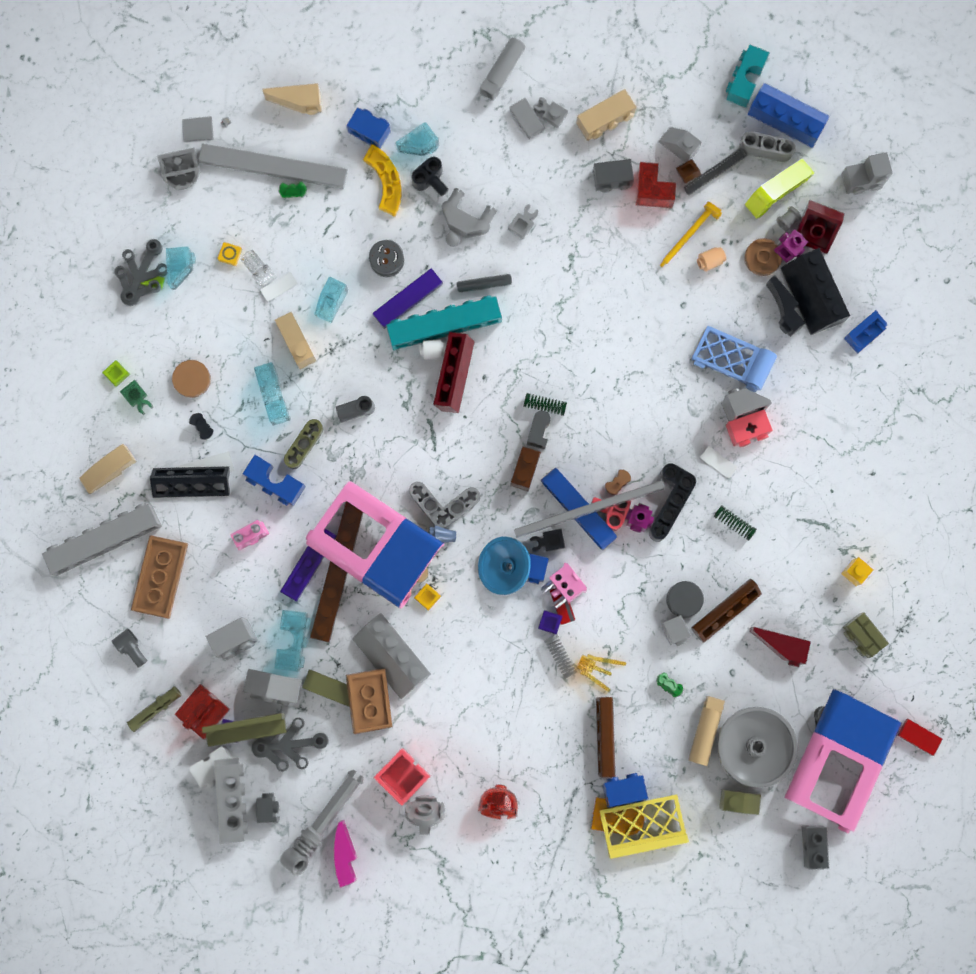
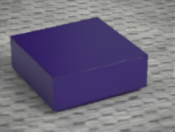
[538,610,562,634]

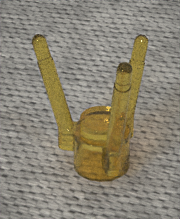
[577,654,626,692]

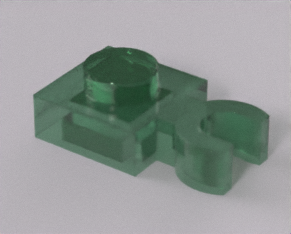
[120,380,153,415]

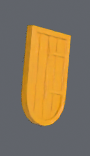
[591,797,644,835]

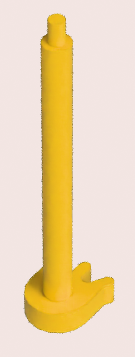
[660,202,722,267]

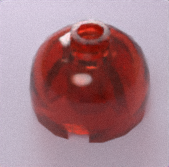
[478,784,518,819]

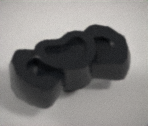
[189,413,214,440]

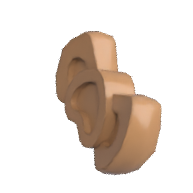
[605,469,631,495]

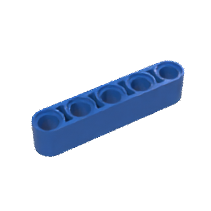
[541,468,617,550]

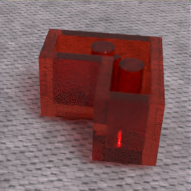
[635,162,676,208]

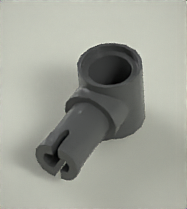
[112,628,147,668]

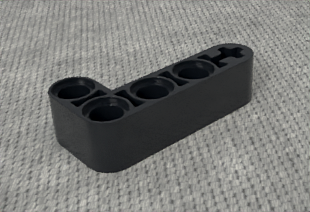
[649,463,696,542]

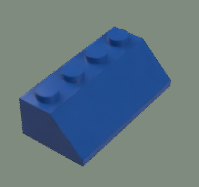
[747,83,830,148]

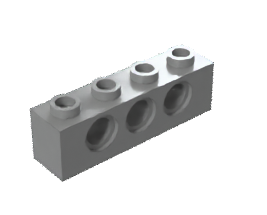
[214,758,248,844]

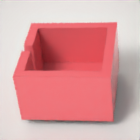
[374,748,431,806]

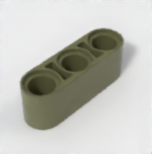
[302,669,350,707]

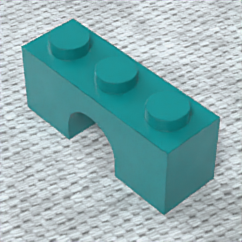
[725,44,770,108]

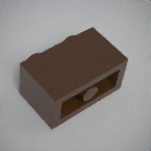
[510,446,541,492]

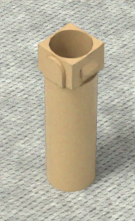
[688,696,725,766]

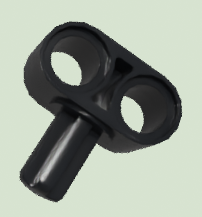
[411,157,449,196]

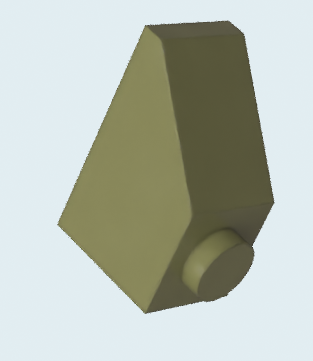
[719,789,761,815]

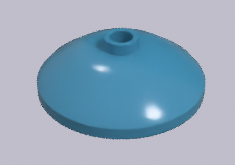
[478,537,531,595]

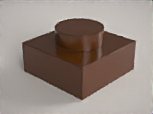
[676,159,701,184]

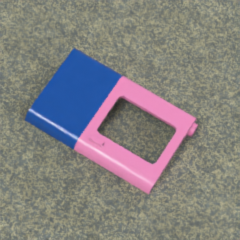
[306,481,444,609]
[784,689,902,834]

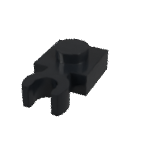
[530,529,565,552]

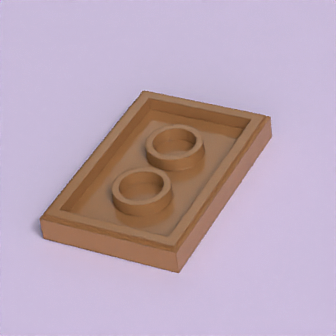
[346,668,392,734]

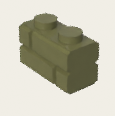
[842,612,889,658]

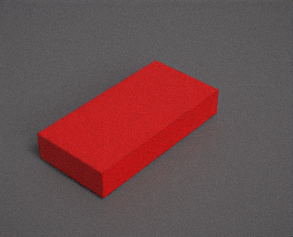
[897,719,943,756]

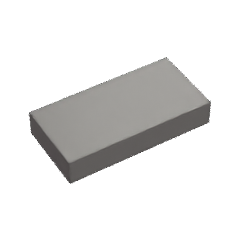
[509,98,545,139]

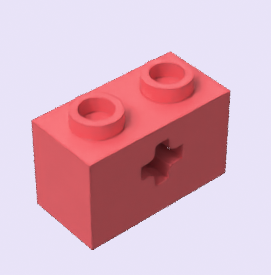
[726,409,773,447]

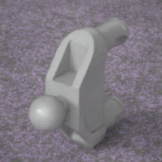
[441,188,497,246]

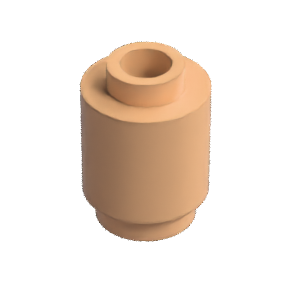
[697,247,726,271]

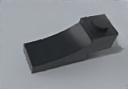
[766,276,805,337]

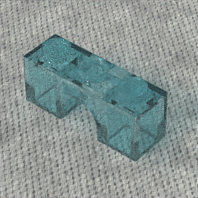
[254,362,291,425]
[274,610,311,672]

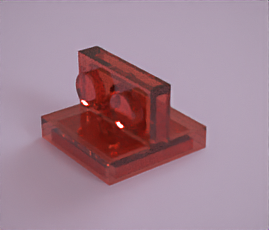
[174,684,231,740]

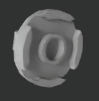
[405,795,445,835]

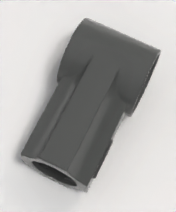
[335,396,375,423]

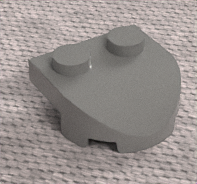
[157,148,200,190]

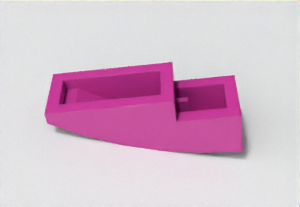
[334,820,358,888]

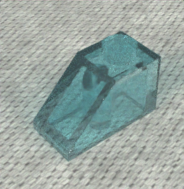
[395,122,439,156]
[166,246,196,290]
[314,276,348,323]

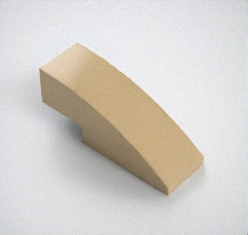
[79,444,136,494]

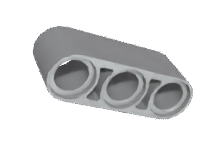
[739,131,795,162]

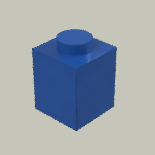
[528,554,549,585]

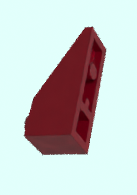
[750,627,811,667]

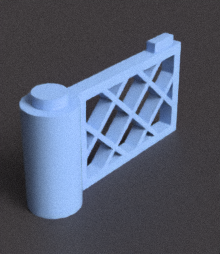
[692,326,777,392]

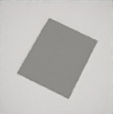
[182,116,213,142]

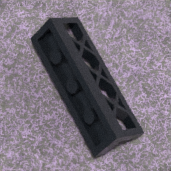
[150,466,230,498]

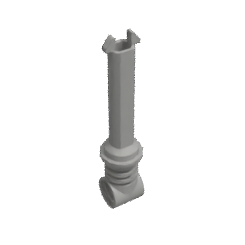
[280,770,363,876]

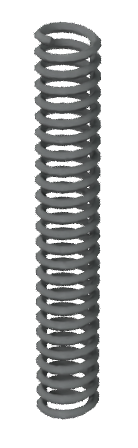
[683,148,747,195]

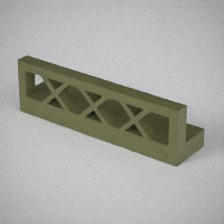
[202,713,287,747]

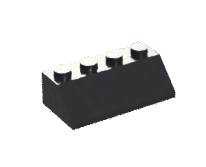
[780,248,850,335]

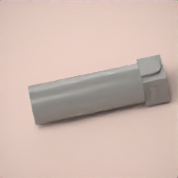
[480,38,526,101]

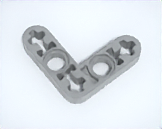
[409,482,480,528]

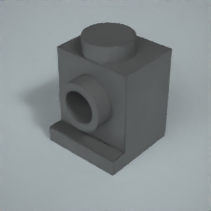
[256,793,280,823]

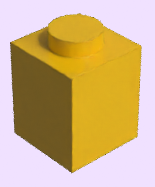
[841,557,874,586]

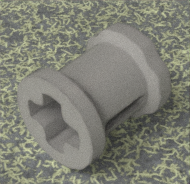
[776,206,801,231]

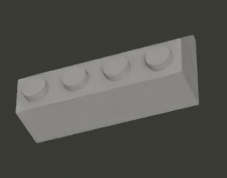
[352,613,431,699]

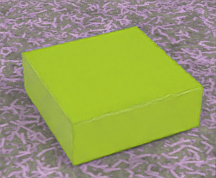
[102,360,130,387]

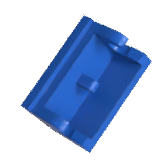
[844,310,888,354]

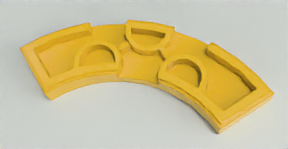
[363,144,402,217]

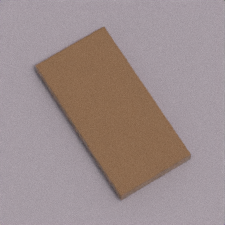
[131,535,188,619]

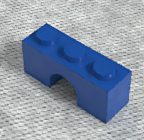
[242,455,306,506]

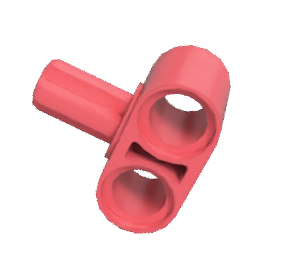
[591,497,631,531]

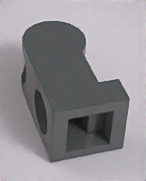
[527,410,551,449]

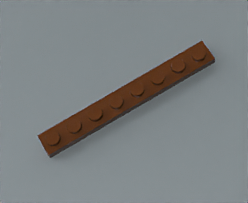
[310,502,364,643]

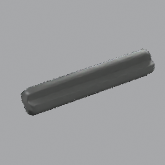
[457,274,512,292]

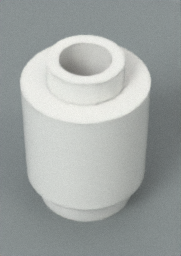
[419,340,446,360]

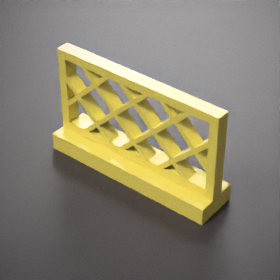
[600,794,689,859]

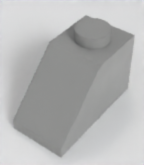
[658,127,702,163]

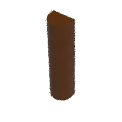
[691,578,762,643]
[596,697,616,778]

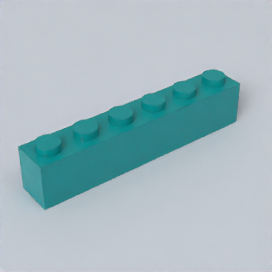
[386,295,502,351]

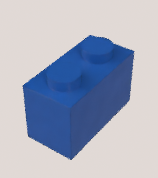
[346,107,391,149]
[603,773,648,808]

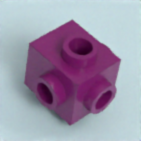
[774,229,808,263]
[625,503,654,533]

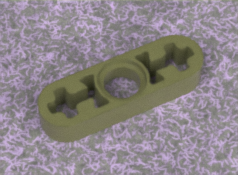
[284,419,323,469]

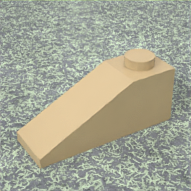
[263,83,322,115]
[275,312,316,369]

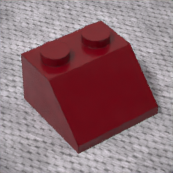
[797,200,845,254]

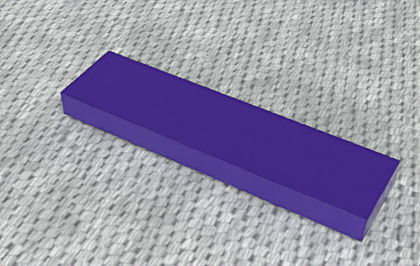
[372,268,443,329]
[280,529,337,602]

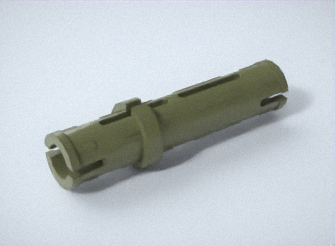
[127,686,182,732]

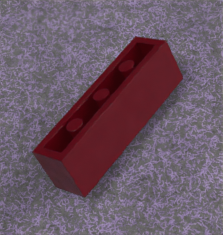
[433,332,475,413]

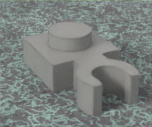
[533,97,568,128]
[508,204,538,239]

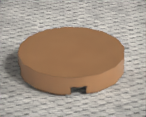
[744,238,782,276]
[172,360,211,398]

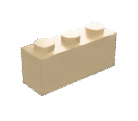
[576,89,636,141]

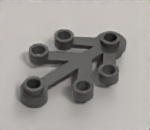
[114,239,169,306]
[251,718,329,772]

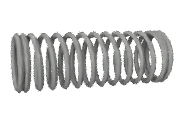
[544,634,577,679]

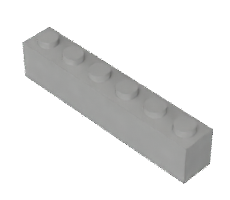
[42,503,162,576]

